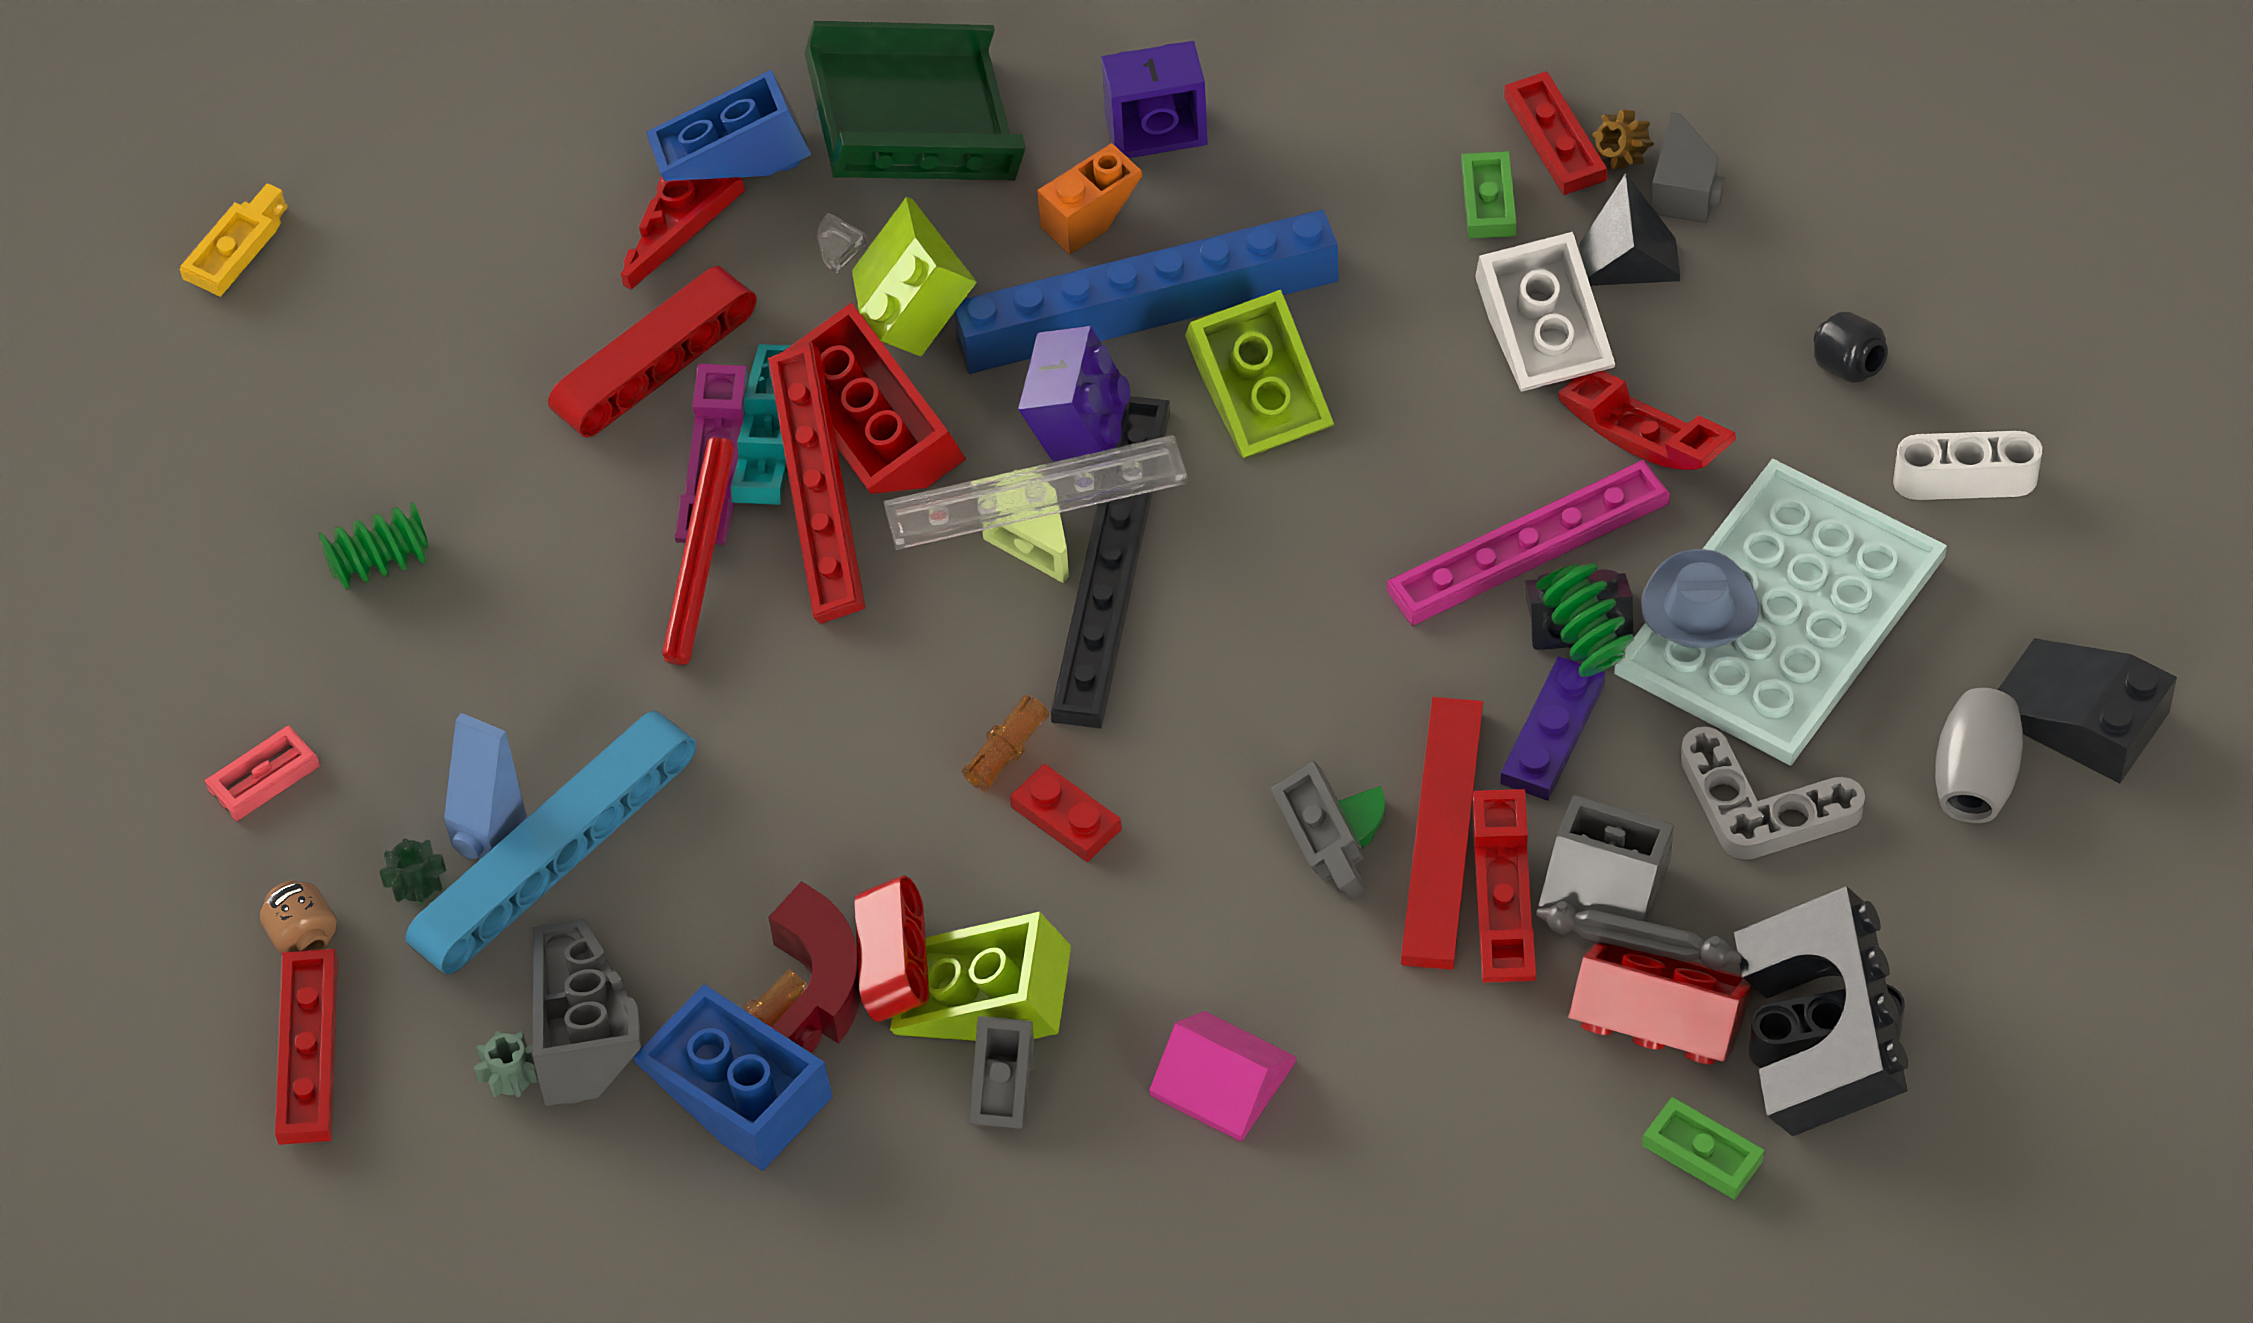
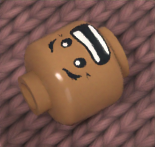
[260,881,337,955]

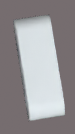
[1893,431,2042,500]

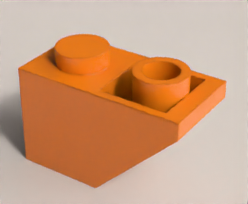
[1037,143,1142,255]

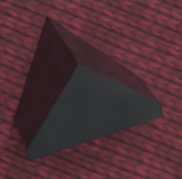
[1580,173,1680,286]

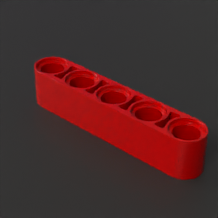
[548,266,757,438]

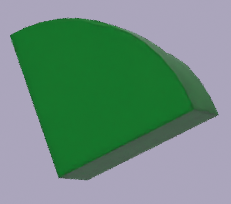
[1339,786,1385,849]

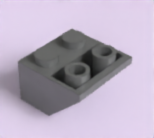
[1538,794,1674,922]

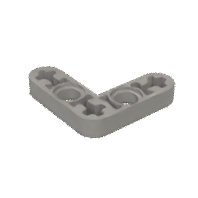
[1680,726,1865,860]

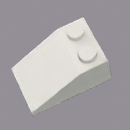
[1475,232,1615,392]

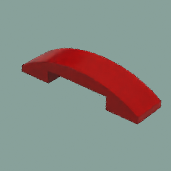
[1558,371,1736,470]
[1473,789,1536,983]

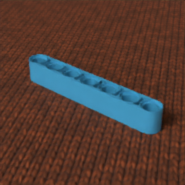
[405,710,697,975]

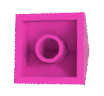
[1149,1011,1296,1142]

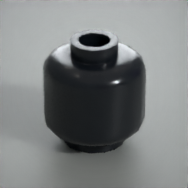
[1814,312,1888,383]

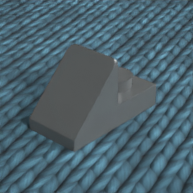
[969,1016,1035,1129]

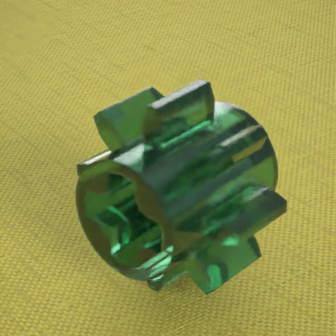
[379,838,447,904]

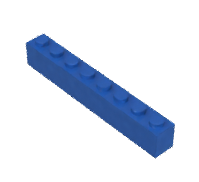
[954,209,1338,374]

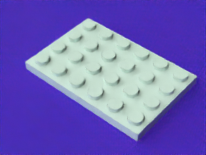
[1614,458,1947,766]

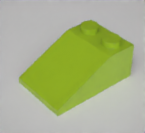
[852,197,977,357]
[1185,289,1334,459]
[890,912,1071,1041]

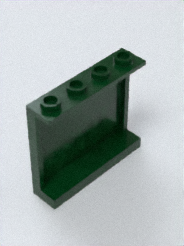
[805,21,1026,180]

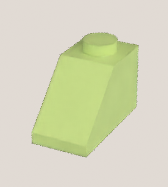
[980,470,1069,583]

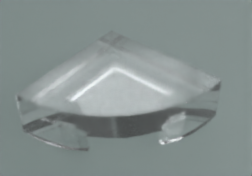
[817,212,866,273]

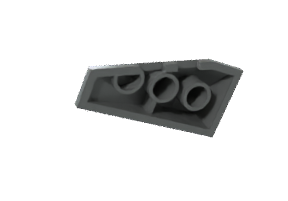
[532,919,641,1106]

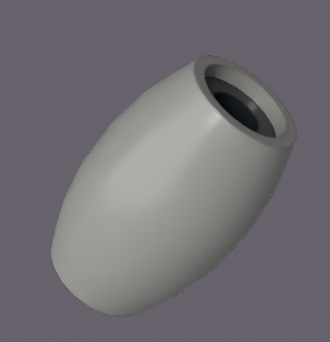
[1935,688,2023,823]

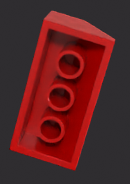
[781,302,966,494]

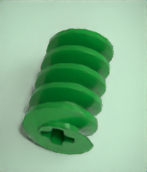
[318,502,429,590]
[1535,563,1635,677]

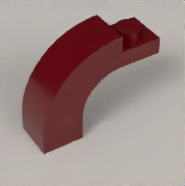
[768,881,861,1053]

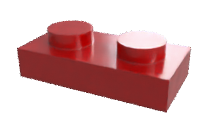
[1010,763,1122,862]

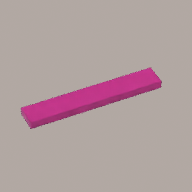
[1387,460,1670,626]

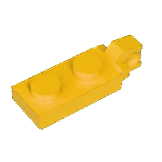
[179,183,288,297]

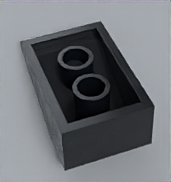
[1998,638,2177,784]

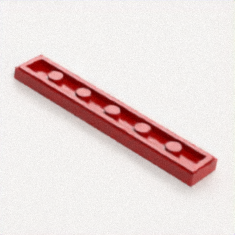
[768,342,866,624]
[1401,697,1483,970]

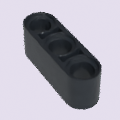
[1749,984,1905,1068]

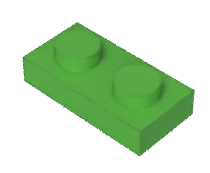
[1461,151,1516,239]
[1642,1097,1765,1200]

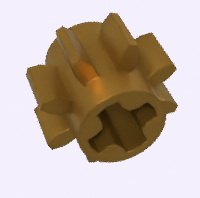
[1592,110,1654,169]

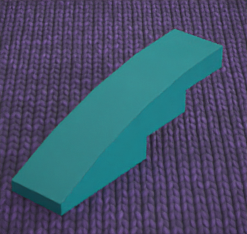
[731,344,791,505]

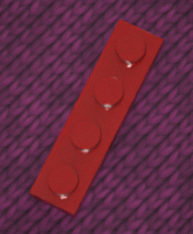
[275,949,338,1145]

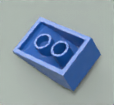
[646,69,812,181]
[633,984,833,1171]

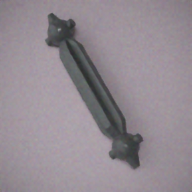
[1536,901,1742,971]

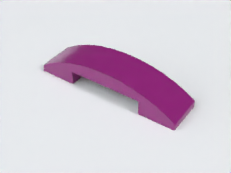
[675,364,747,545]

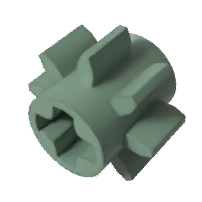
[474,1031,539,1098]

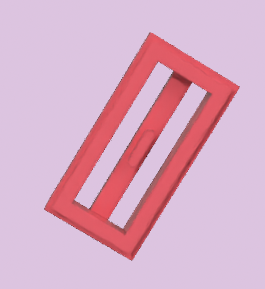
[204,725,320,822]

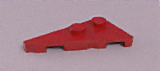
[620,177,745,290]

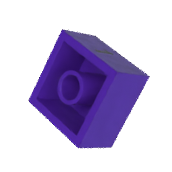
[1101,41,1208,158]
[1018,326,1130,470]

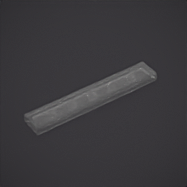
[883,435,1187,550]

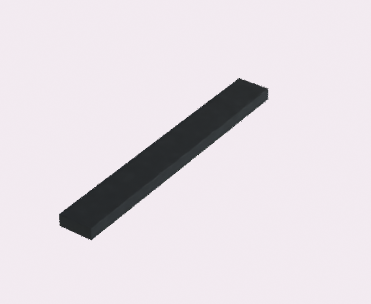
[1051,396,1170,729]

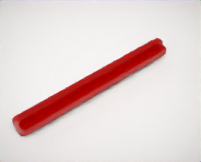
[662,437,735,665]

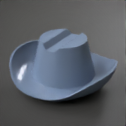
[1641,549,1759,648]

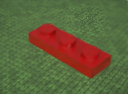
[1504,71,1607,196]

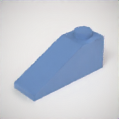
[444,713,527,859]

